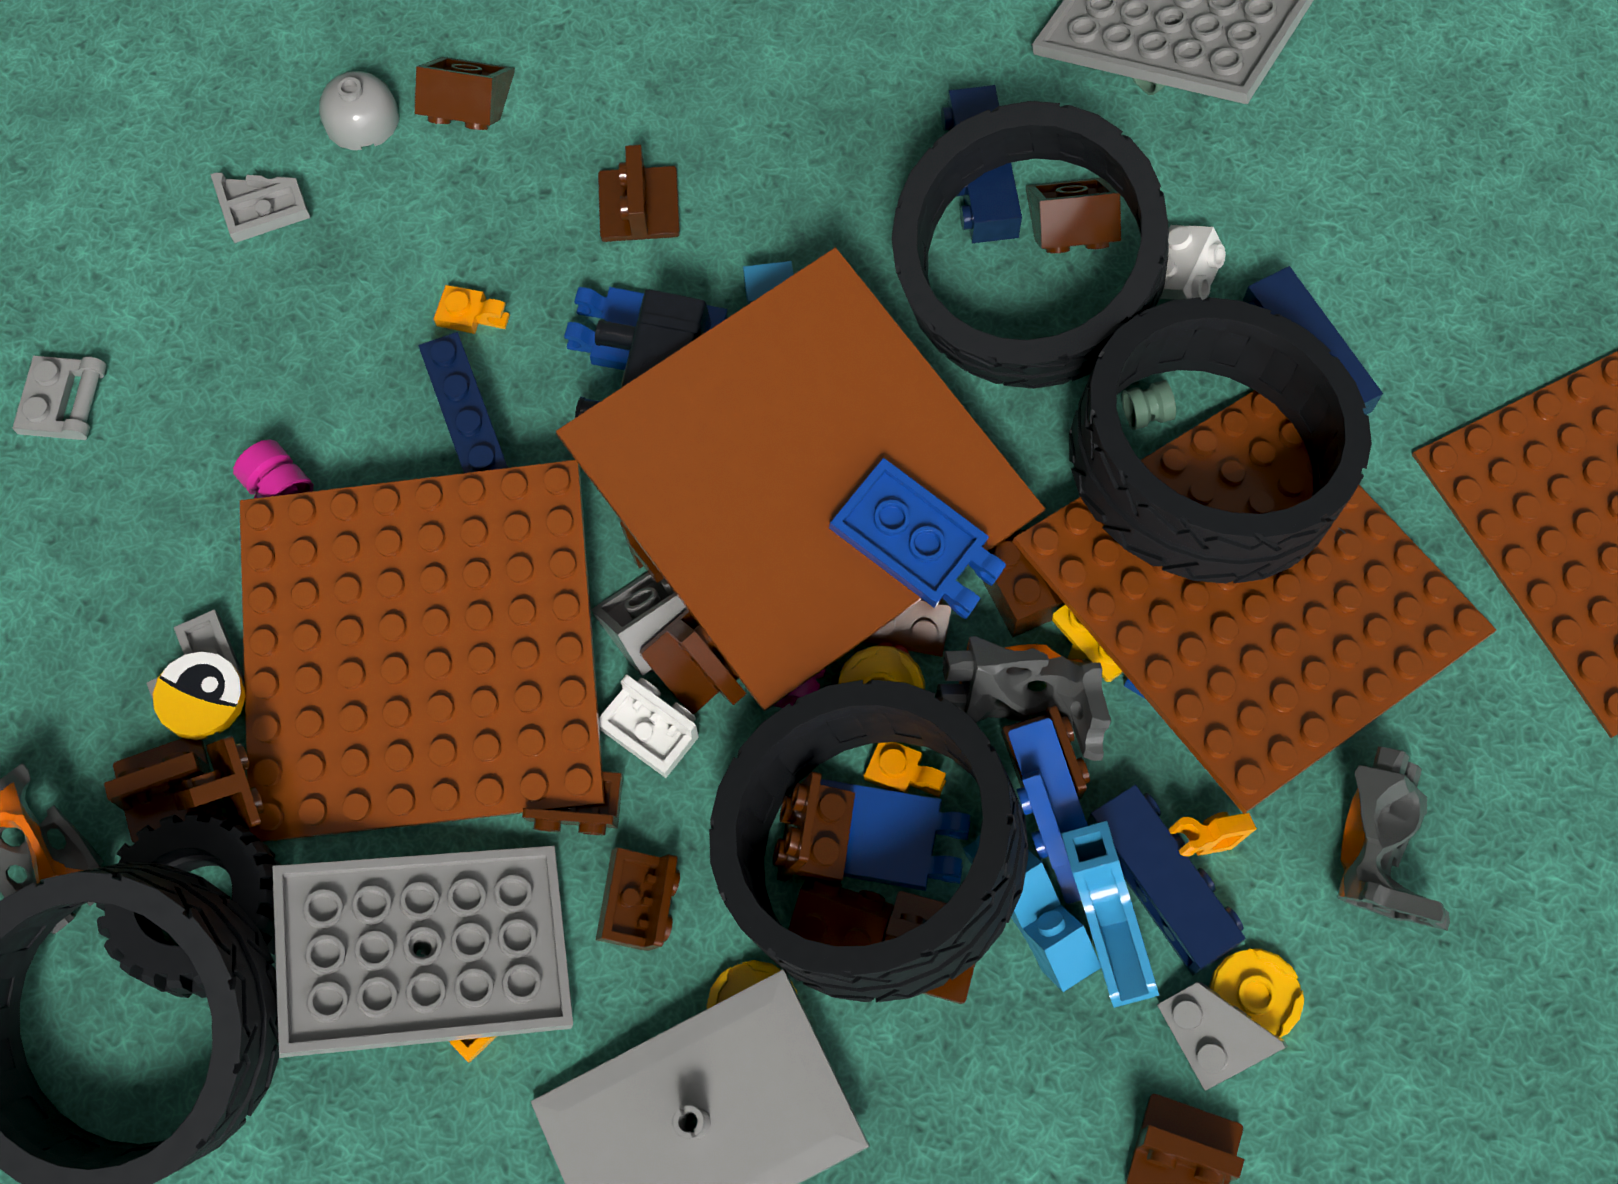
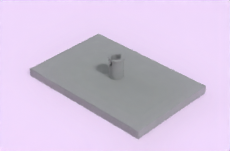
[1032,0,1314,104]
[272,846,573,1058]
[530,969,870,1184]

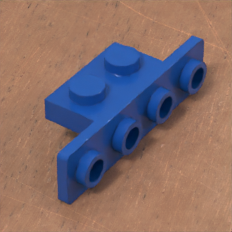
[1008,718,1088,904]

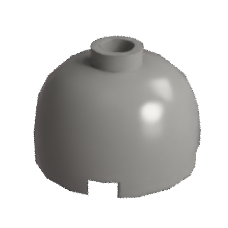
[319,71,399,150]

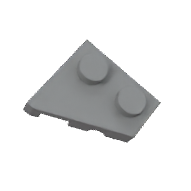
[210,173,310,243]
[1157,982,1288,1091]

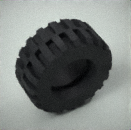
[96,812,281,998]

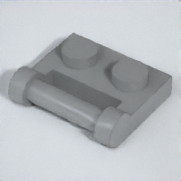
[12,356,107,440]

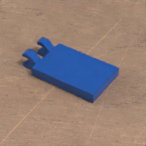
[564,287,728,370]
[829,458,1006,619]
[820,779,971,891]

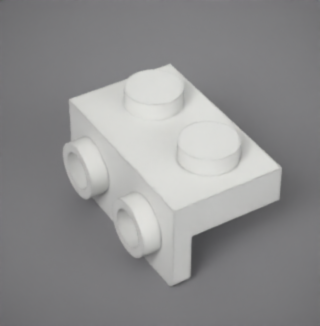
[1160,225,1226,300]
[599,675,699,778]

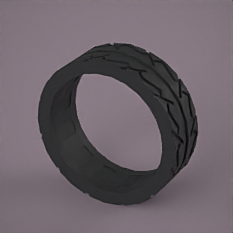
[892,101,1169,389]
[1069,297,1372,584]
[709,680,1028,1002]
[0,862,279,1184]

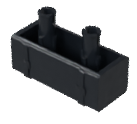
[575,289,711,418]

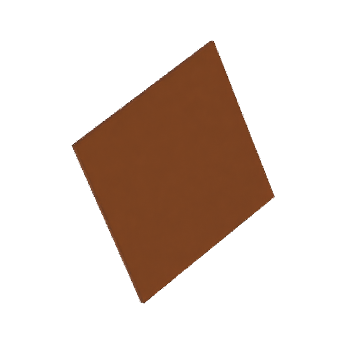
[556,247,1045,712]
[1412,351,1618,738]
[1012,390,1496,814]
[240,460,605,842]

